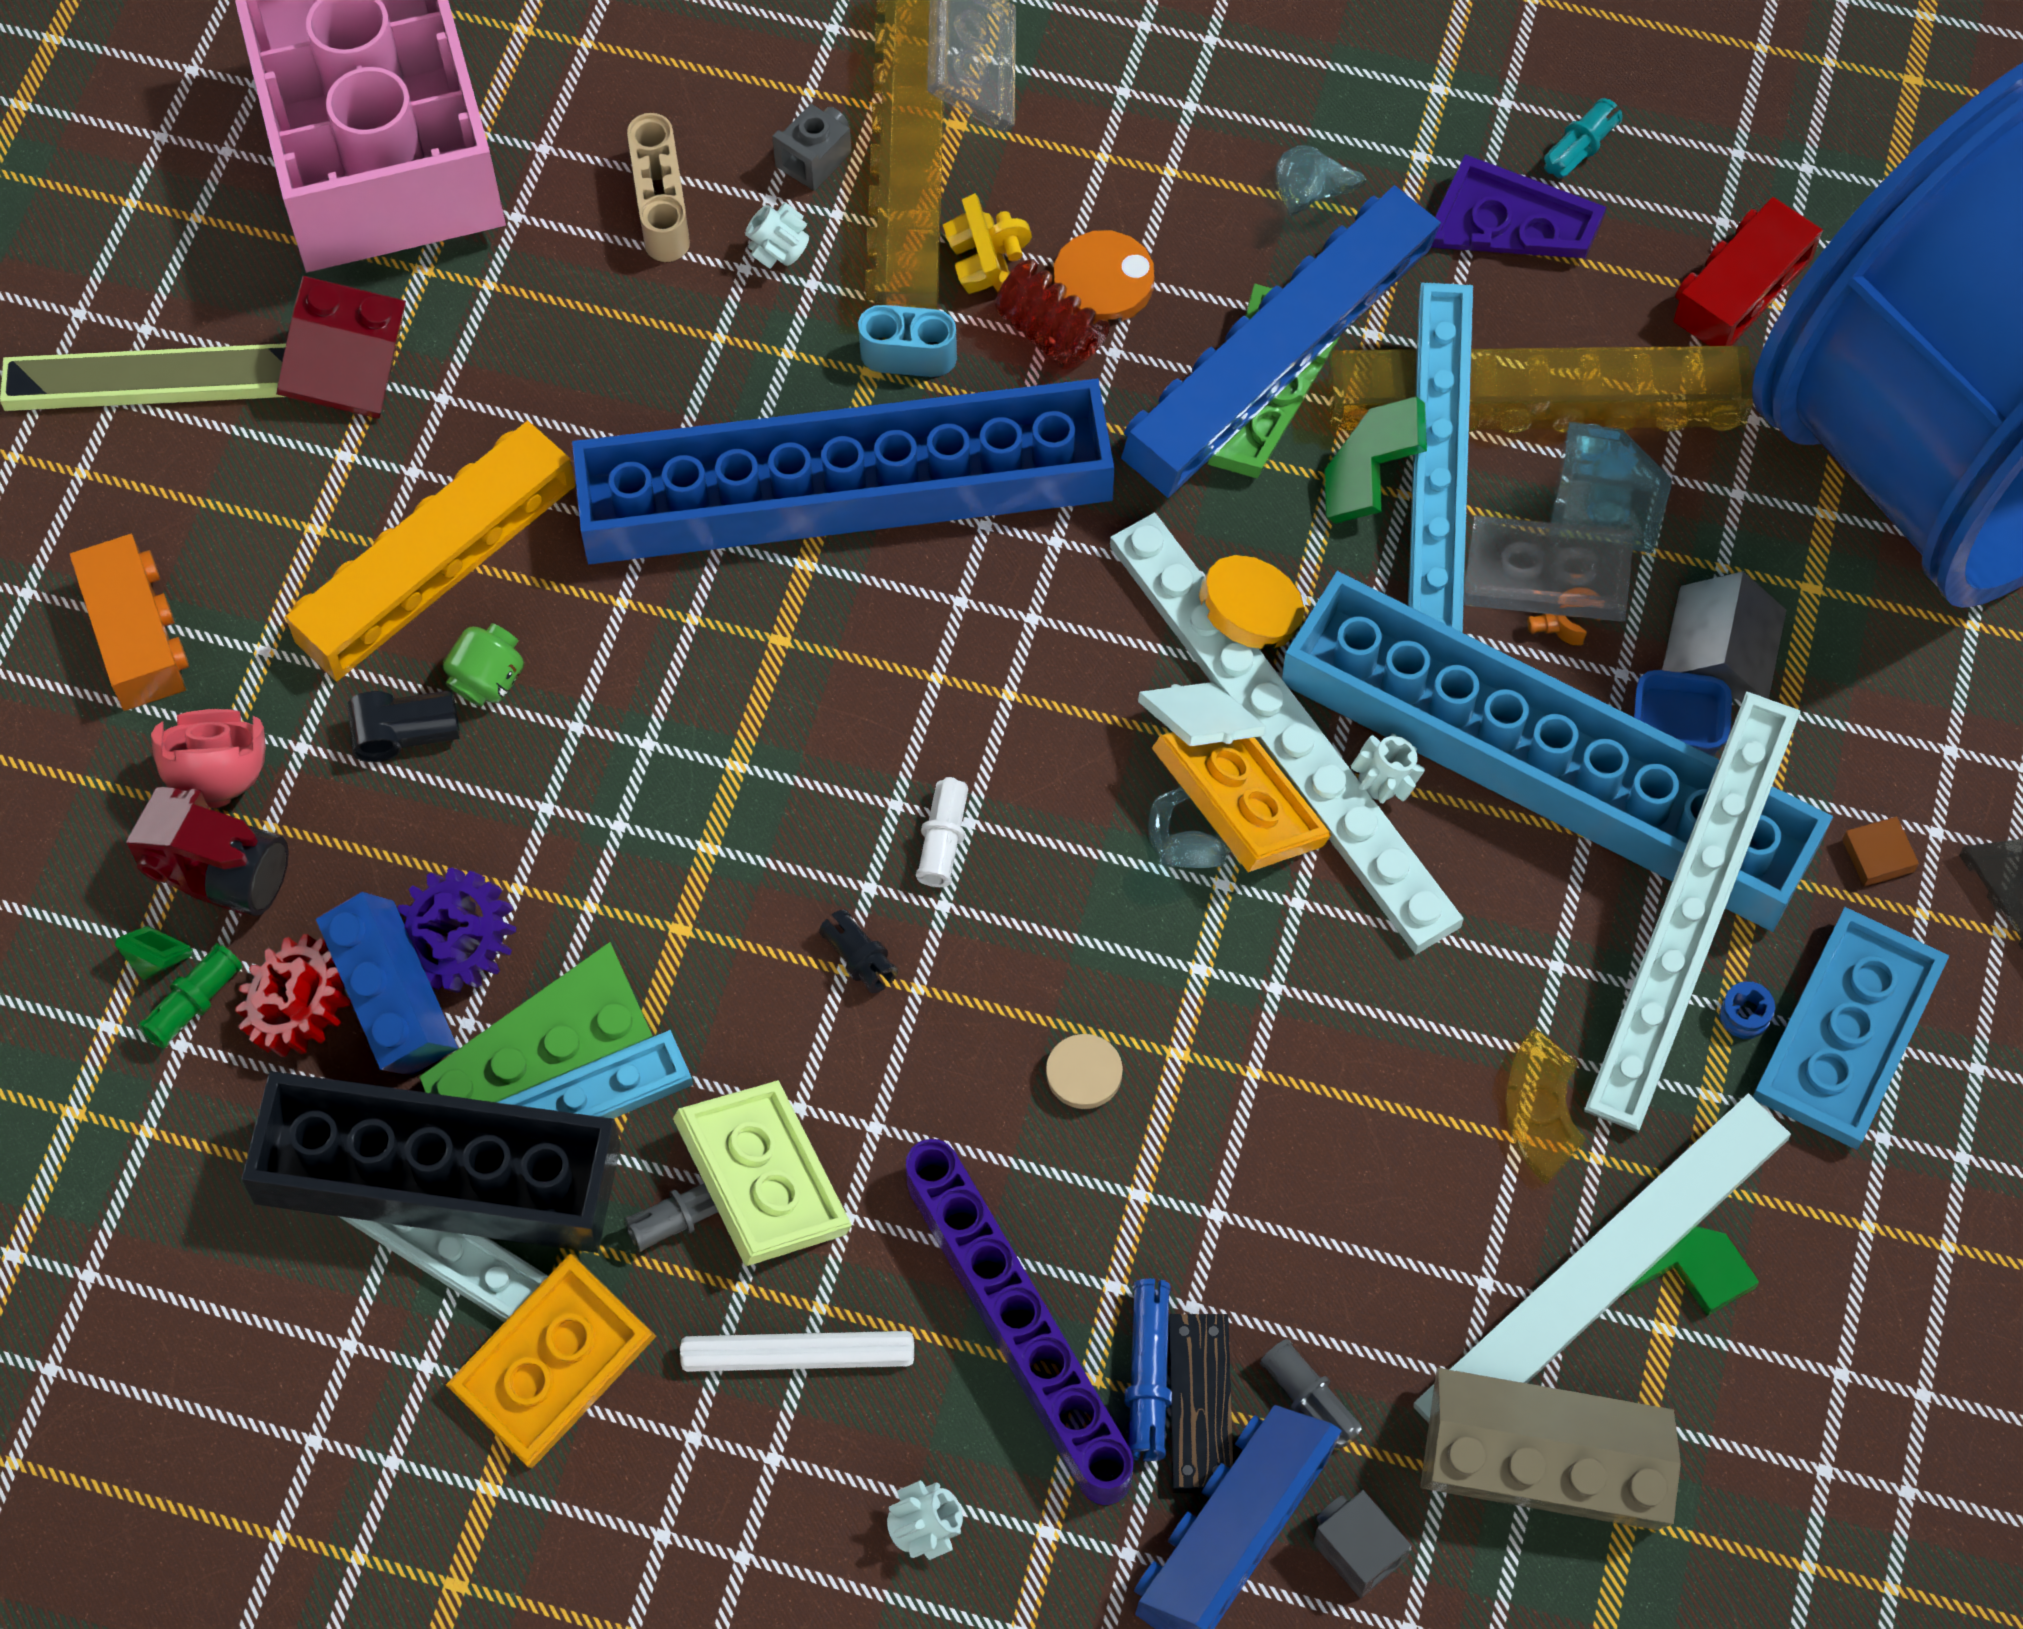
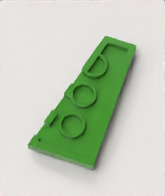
[1207,284,1342,479]
[420,942,653,1102]

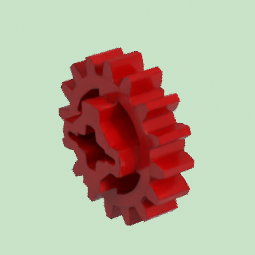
[235,934,351,1057]

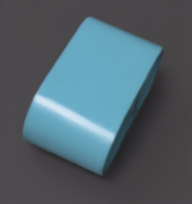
[858,305,957,377]

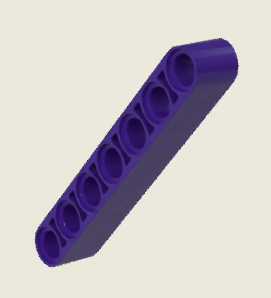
[906,1139,1134,1505]

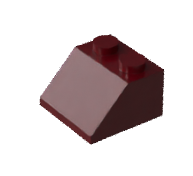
[276,276,406,419]

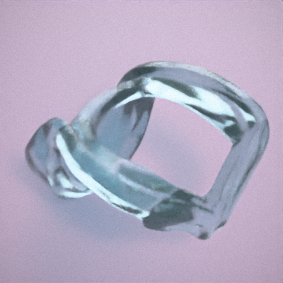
[1276,145,1366,216]
[1148,786,1231,868]

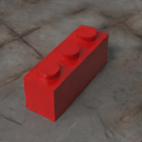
[1673,197,1823,355]

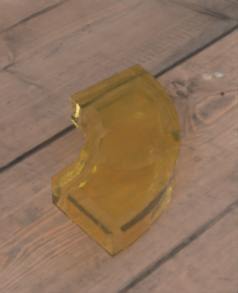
[1506,1027,1586,1185]

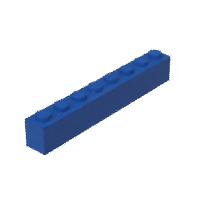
[1121,185,1441,498]

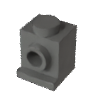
[772,104,852,191]

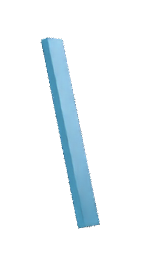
[1408,282,1473,633]

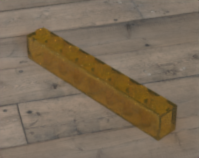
[865,0,947,310]
[1327,346,1753,434]

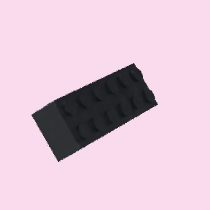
[241,1071,621,1253]

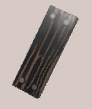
[1168,1314,1233,1493]

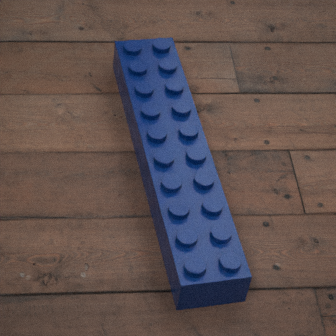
[572,378,1114,565]

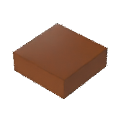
[1842,816,1919,887]

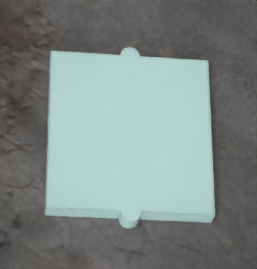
[1138,682,1266,746]

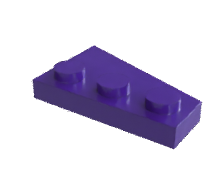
[1431,154,1606,259]

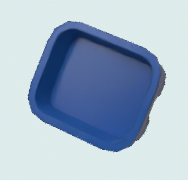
[1634,670,1732,757]

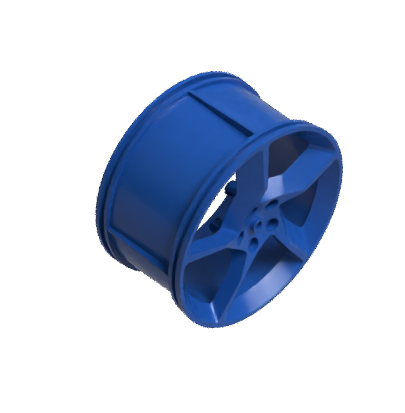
[1752,62,2023,608]

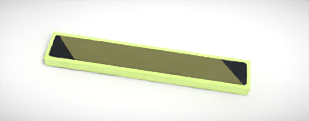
[0,344,286,411]

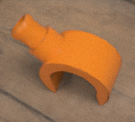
[1527,590,1604,645]

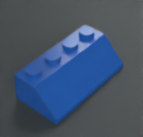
[1134,1405,1342,1629]

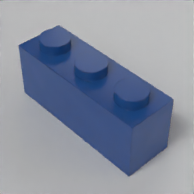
[316,892,459,1076]

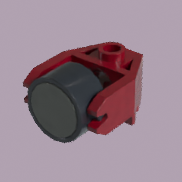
[126,787,289,916]

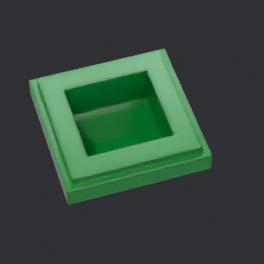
[115,926,193,981]

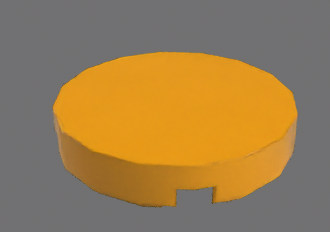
[1199,555,1305,649]

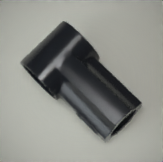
[347,690,460,763]

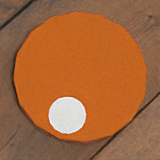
[1054,230,1154,324]

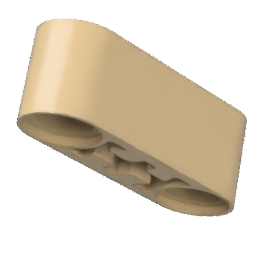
[627,113,690,262]

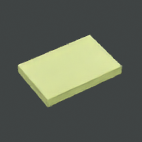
[673,1080,852,1267]

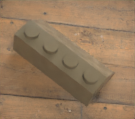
[1420,1368,1681,1530]

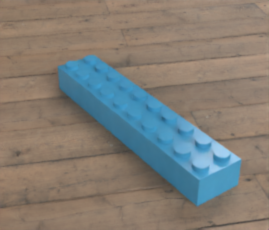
[1282,571,1833,932]

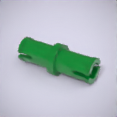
[137,943,243,1049]

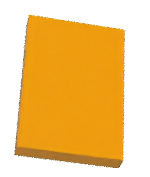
[1152,732,1331,872]
[446,1254,656,1468]

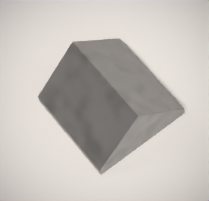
[1662,571,1786,701]

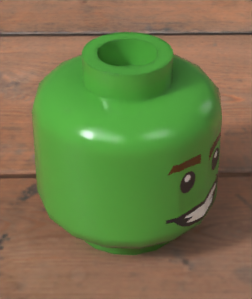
[443,623,524,707]

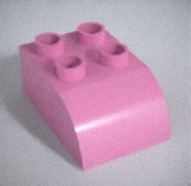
[235,0,506,273]

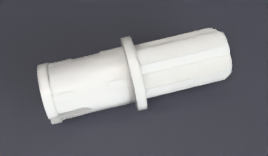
[916,777,968,887]

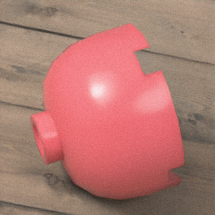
[151,709,266,808]

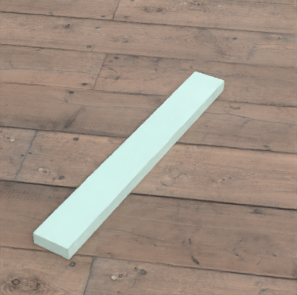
[1584,691,1800,1133]
[1413,1093,1791,1423]

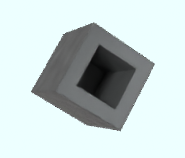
[1313,1490,1412,1599]

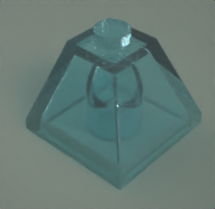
[1548,422,1672,553]

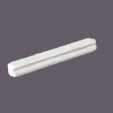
[680,1331,914,1372]

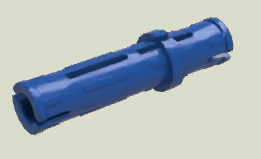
[1124,1278,1172,1461]

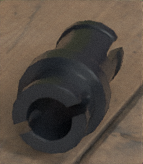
[819,909,898,994]

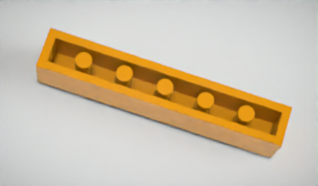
[285,420,576,682]

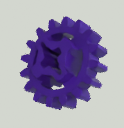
[397,868,516,992]

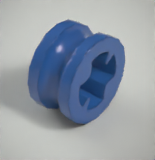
[1719,982,1775,1039]

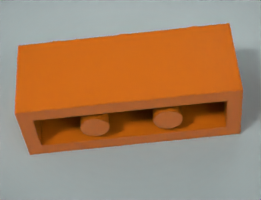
[70,533,189,711]

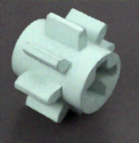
[745,202,809,269]
[1351,733,1425,803]
[887,1480,963,1560]

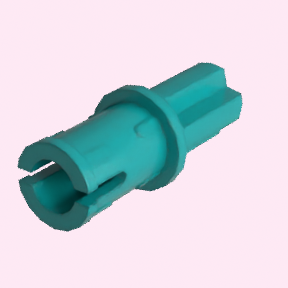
[1544,98,1623,179]

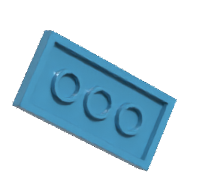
[1752,907,1949,1150]

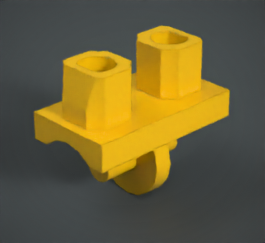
[943,193,1032,297]

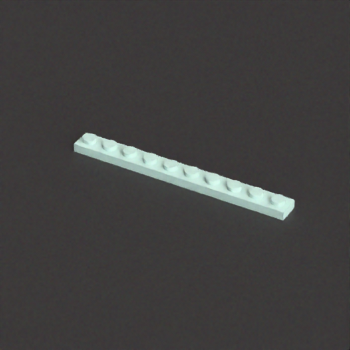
[1110,512,1464,955]

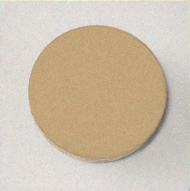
[1046,1034,1123,1109]

